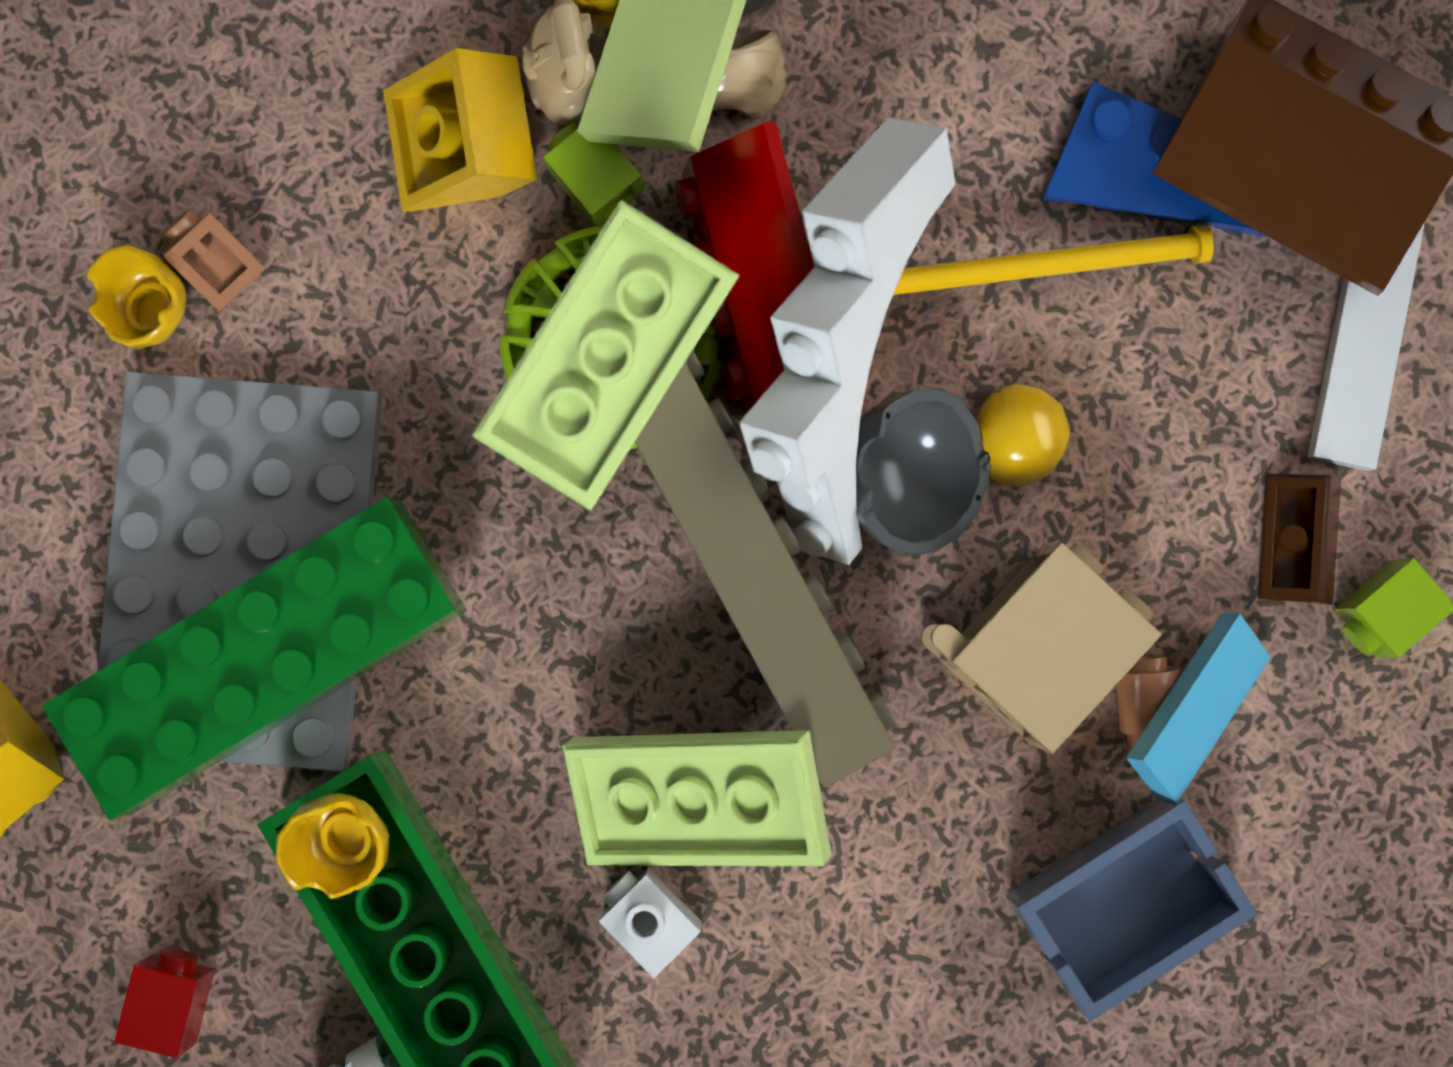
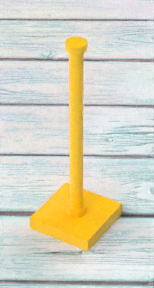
[807,225,1214,295]

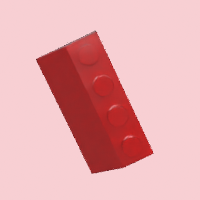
[676,120,814,415]

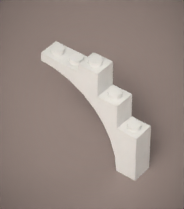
[740,117,955,565]

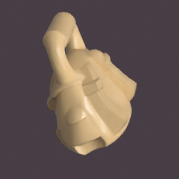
[522,0,606,127]

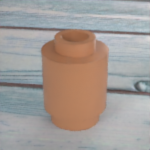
[1116,655,1181,749]

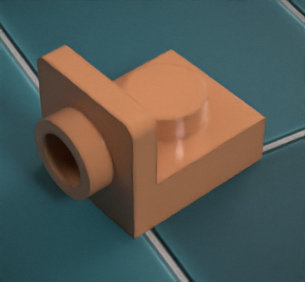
[161,207,265,312]

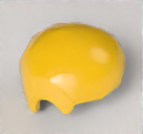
[86,244,187,349]
[976,383,1070,487]
[275,793,389,899]

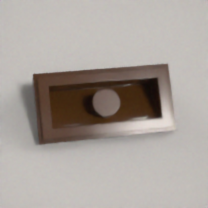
[1258,474,1341,605]

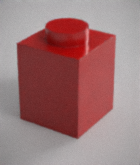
[114,948,215,1058]

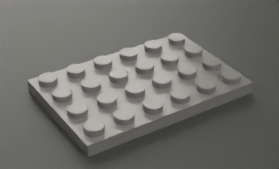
[97,372,382,772]

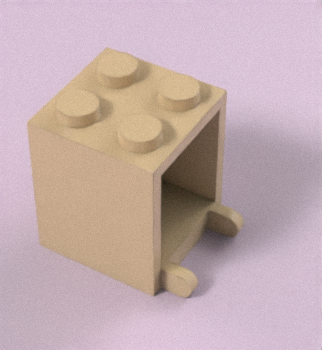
[921,543,1162,754]

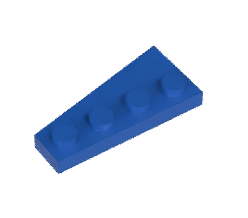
[1041,82,1268,237]

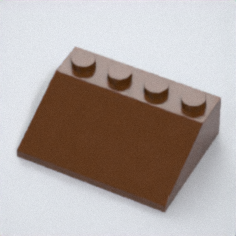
[1152,0,1453,296]

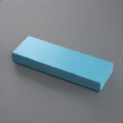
[1126,613,1271,804]

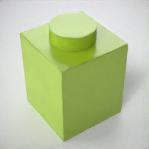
[543,123,644,227]
[1335,558,1453,658]

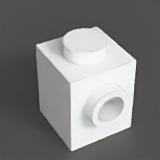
[599,867,702,978]

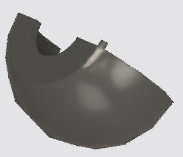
[856,389,991,555]

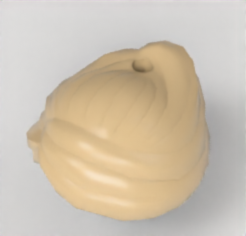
[712,30,787,120]

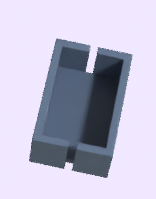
[1005,798,1258,1022]

